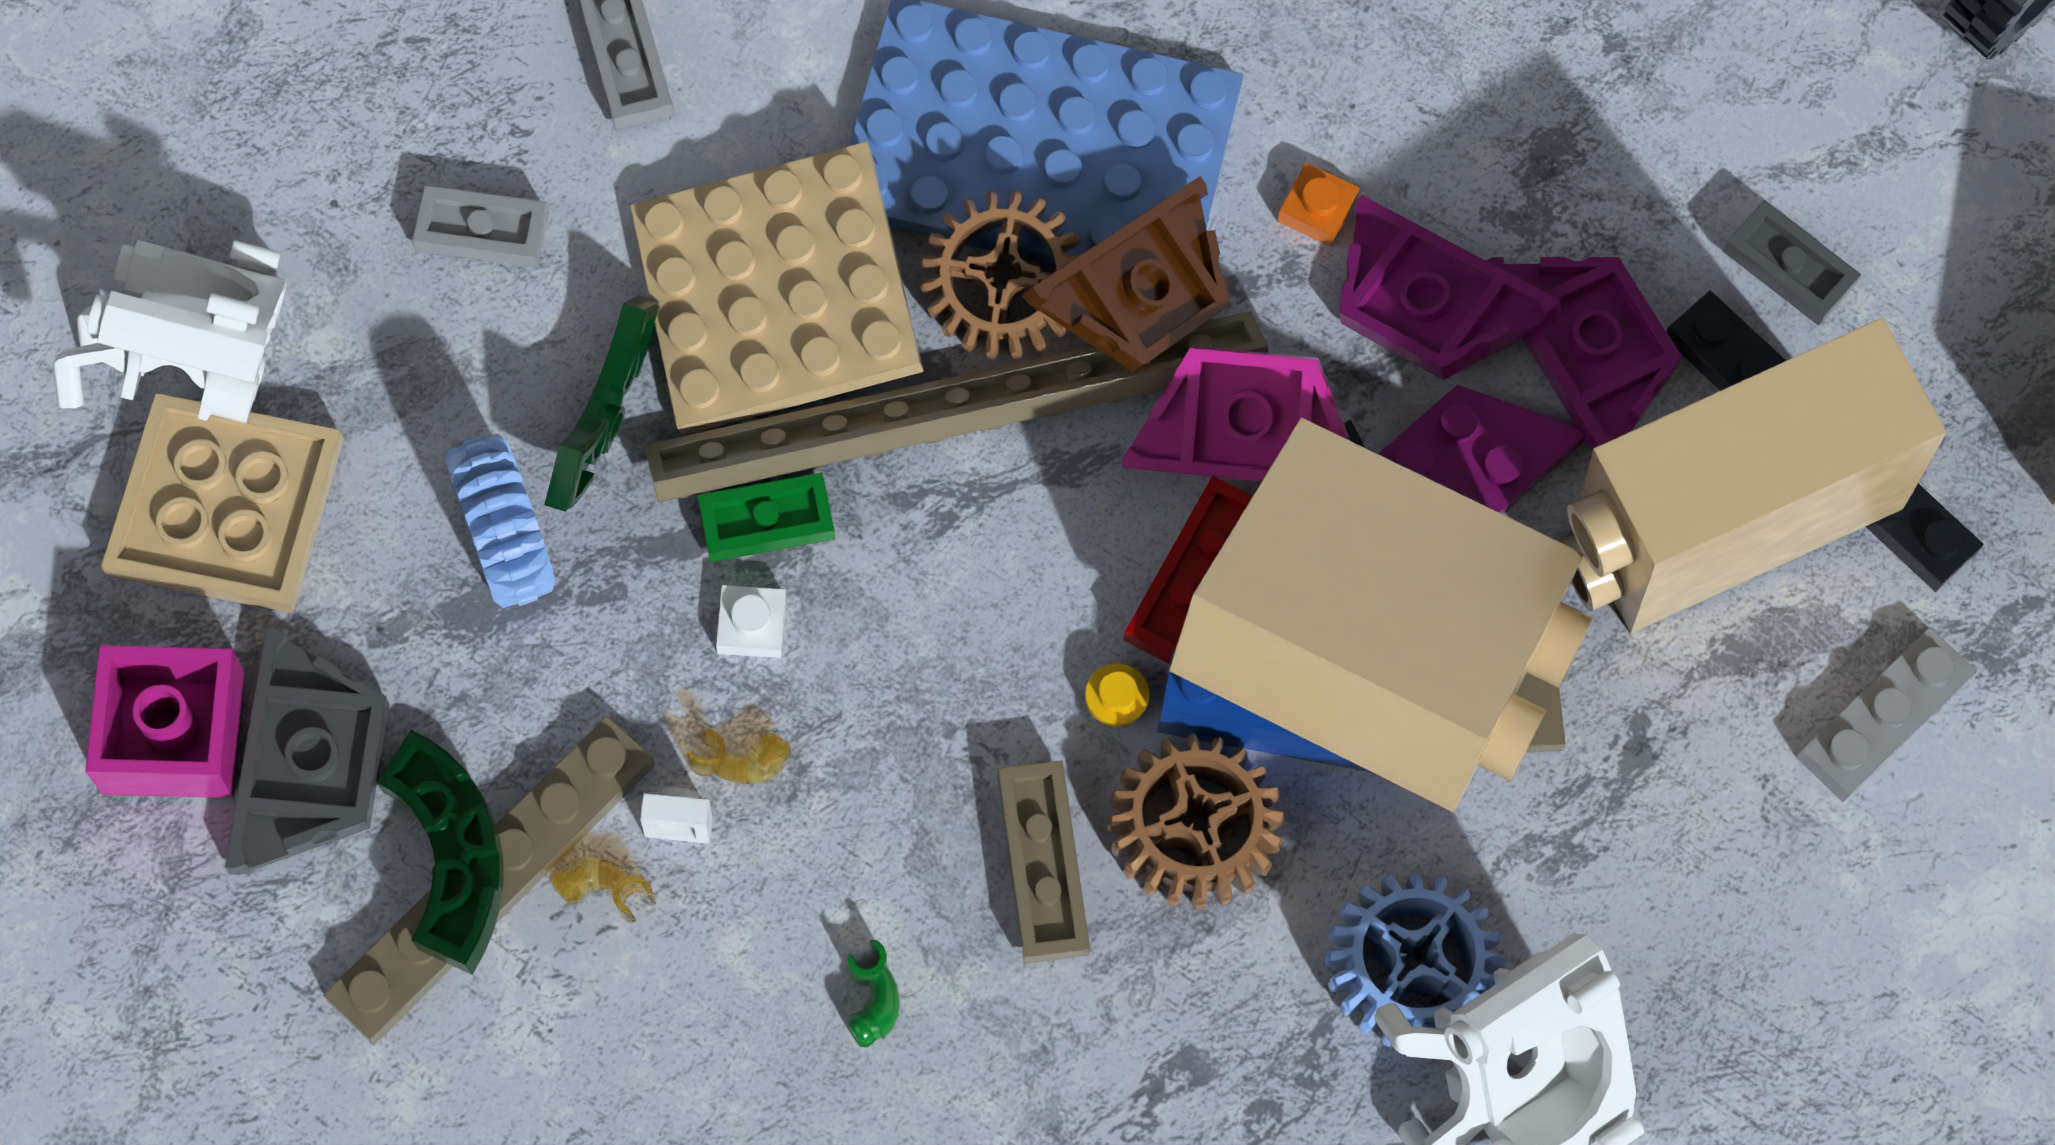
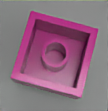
[85,645,246,798]

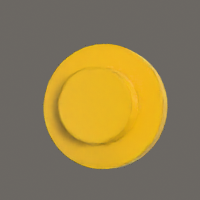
[1085,663,1150,727]

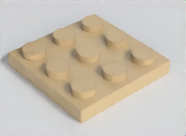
[101,393,344,614]

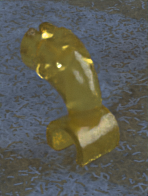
[686,729,791,784]
[552,857,656,923]

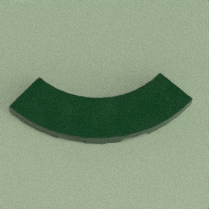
[544,295,660,512]
[376,730,504,975]

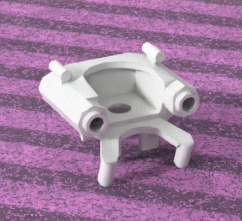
[52,240,288,424]
[1374,934,1644,1145]

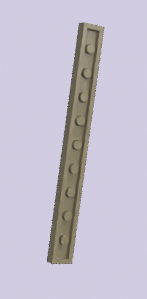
[644,311,1269,502]

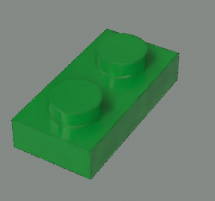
[698,472,835,562]

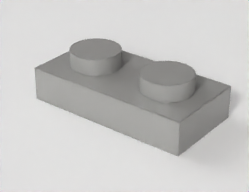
[413,185,549,268]

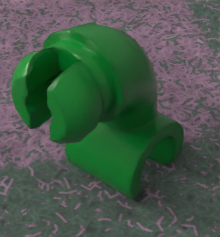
[847,940,900,1048]

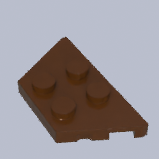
[1022,176,1230,372]

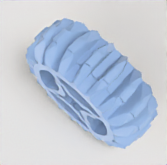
[445,433,555,608]
[1325,871,1505,1047]

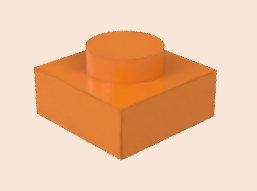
[1277,162,1360,247]

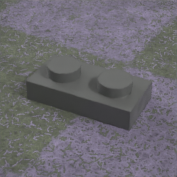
[1722,200,1861,326]

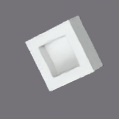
[716,585,787,658]
[640,787,713,844]

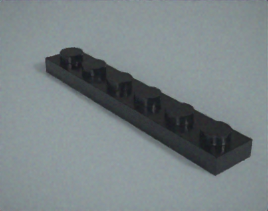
[1666,290,1984,593]

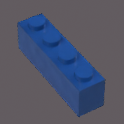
[1157,649,1373,773]

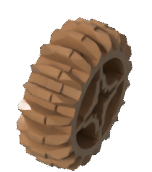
[920,191,1080,359]
[1107,733,1285,911]

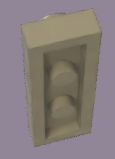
[997,760,1090,964]

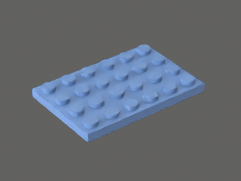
[849,0,1243,266]

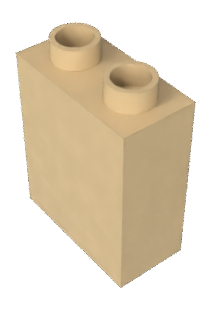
[1559,317,1947,634]
[1169,417,1593,813]

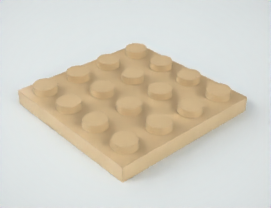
[630,141,924,436]

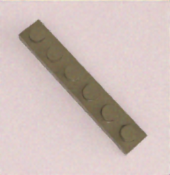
[323,716,655,1046]

